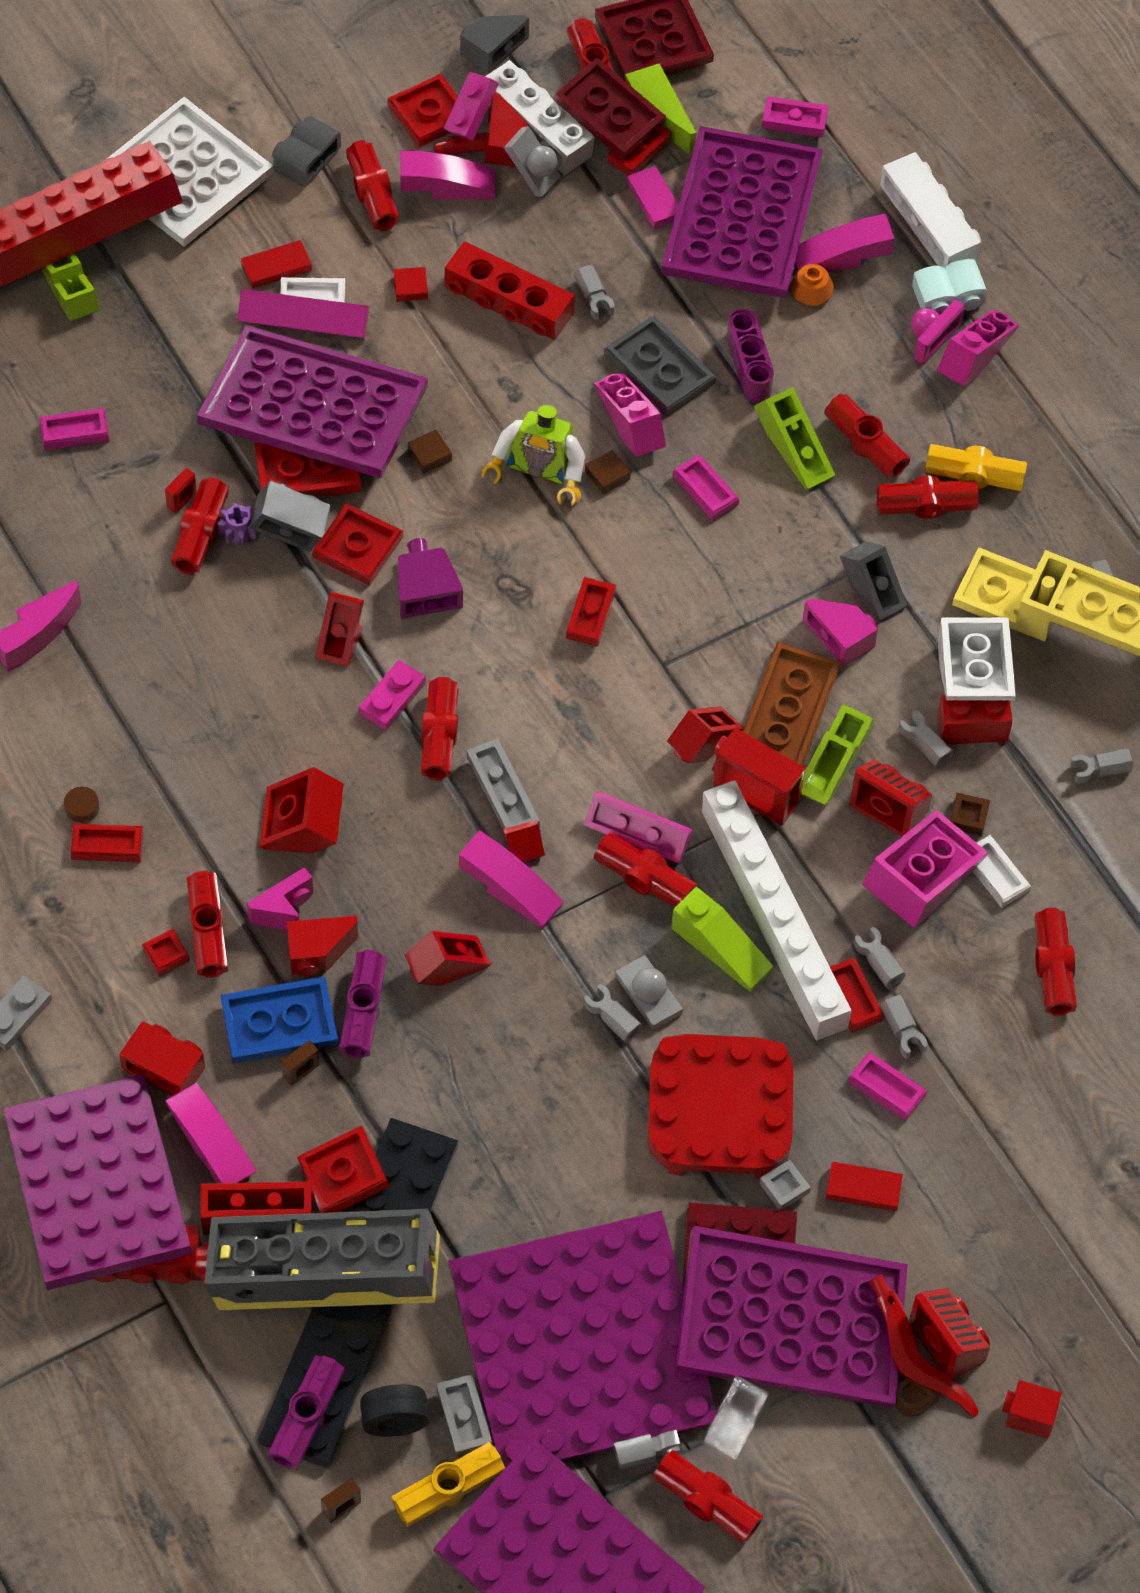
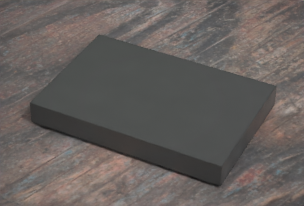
[604,315,716,417]

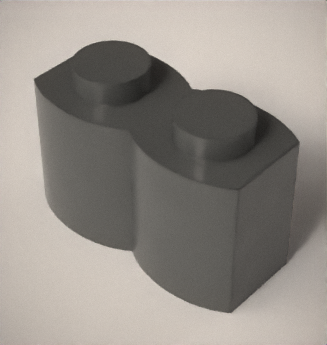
[272,116,341,187]

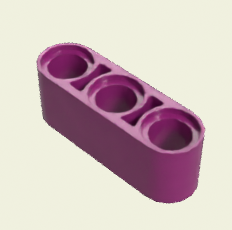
[727,308,774,403]

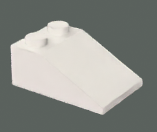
[938,618,1016,700]

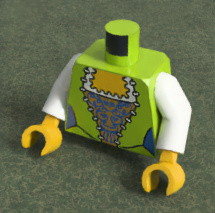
[481,405,585,506]

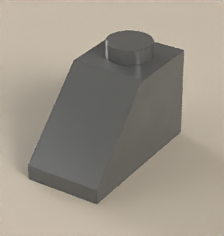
[460,15,529,74]
[840,541,908,620]

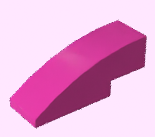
[400,150,495,199]
[795,214,894,272]
[0,580,82,672]
[459,830,563,929]
[165,1083,256,1183]

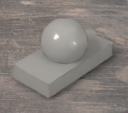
[504,127,560,197]
[615,955,683,1031]

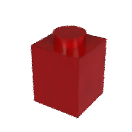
[1002,1380,1062,1439]

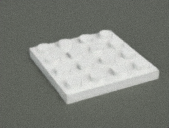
[107,97,274,247]

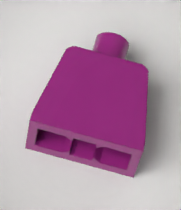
[398,538,463,619]

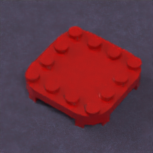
[647,1034,794,1180]

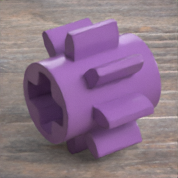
[218,503,257,546]

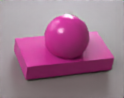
[911,300,964,364]

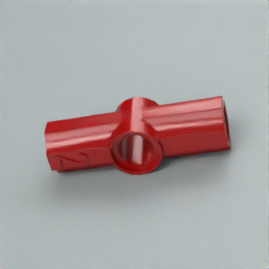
[567,18,613,72]
[346,140,399,232]
[824,393,910,479]
[876,475,979,519]
[171,477,229,575]
[421,677,459,781]
[594,832,698,907]
[186,870,228,978]
[1034,908,1077,1016]
[653,1450,763,1545]

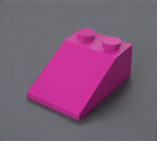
[862,810,988,928]

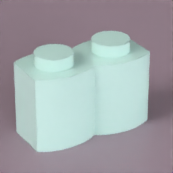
[912,259,986,315]

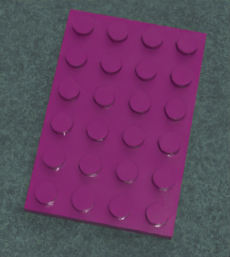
[661,126,823,299]
[197,325,428,478]
[3,1074,192,1290]
[675,1226,908,1408]
[433,1437,706,1593]

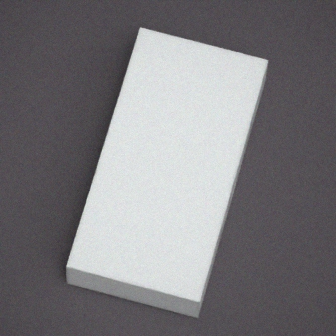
[280,277,346,303]
[973,835,1031,908]

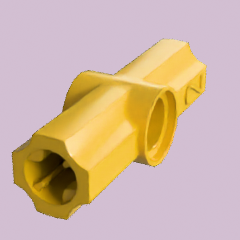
[925,444,1027,491]
[391,1442,505,1527]

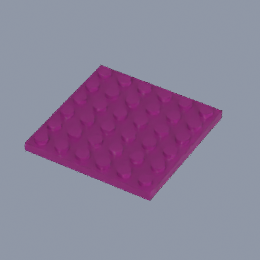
[448,1211,719,1468]

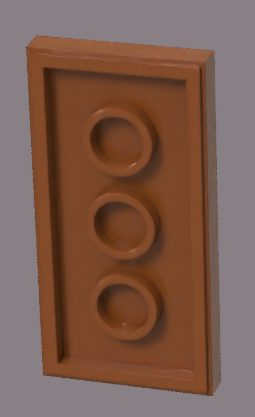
[743,642,841,766]

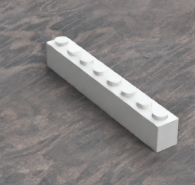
[701,780,851,1041]

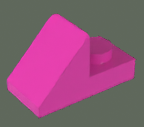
[246,867,314,930]

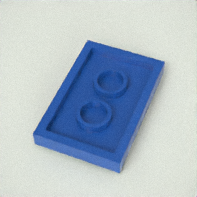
[220,977,338,1064]

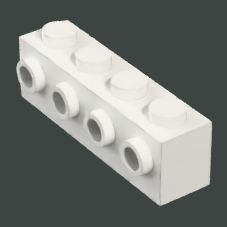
[485,60,595,176]
[880,152,982,266]

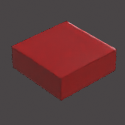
[394,267,428,302]
[165,468,197,513]
[503,820,545,862]
[142,928,190,976]

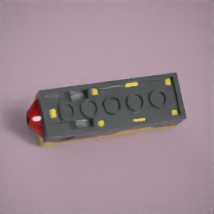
[193,1209,440,1310]

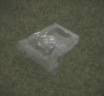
[703,1376,770,1460]

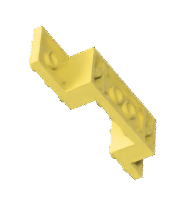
[952,547,1140,680]

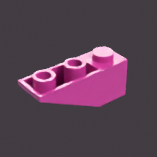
[937,309,1019,386]
[594,373,666,457]

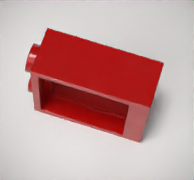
[712,728,806,826]

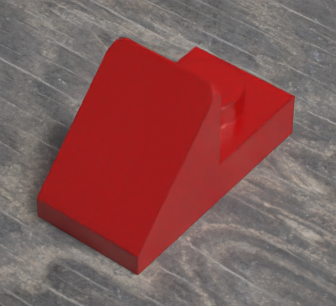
[315,592,364,667]

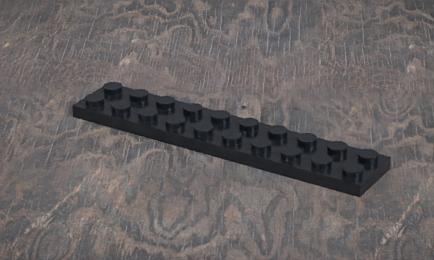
[258,1118,458,1469]

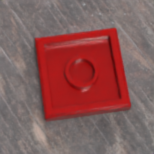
[387,74,458,147]
[312,503,403,586]
[297,1125,390,1213]

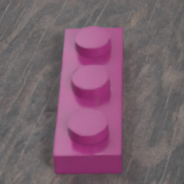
[584,791,693,864]

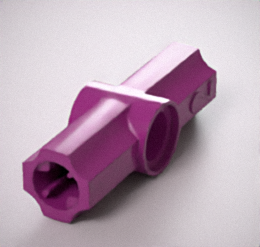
[340,950,387,1059]
[268,1355,345,1470]

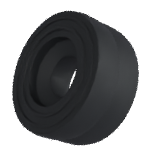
[360,1384,429,1437]

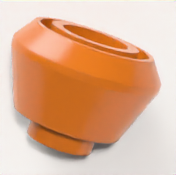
[790,264,834,306]

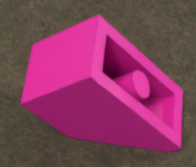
[803,598,878,666]

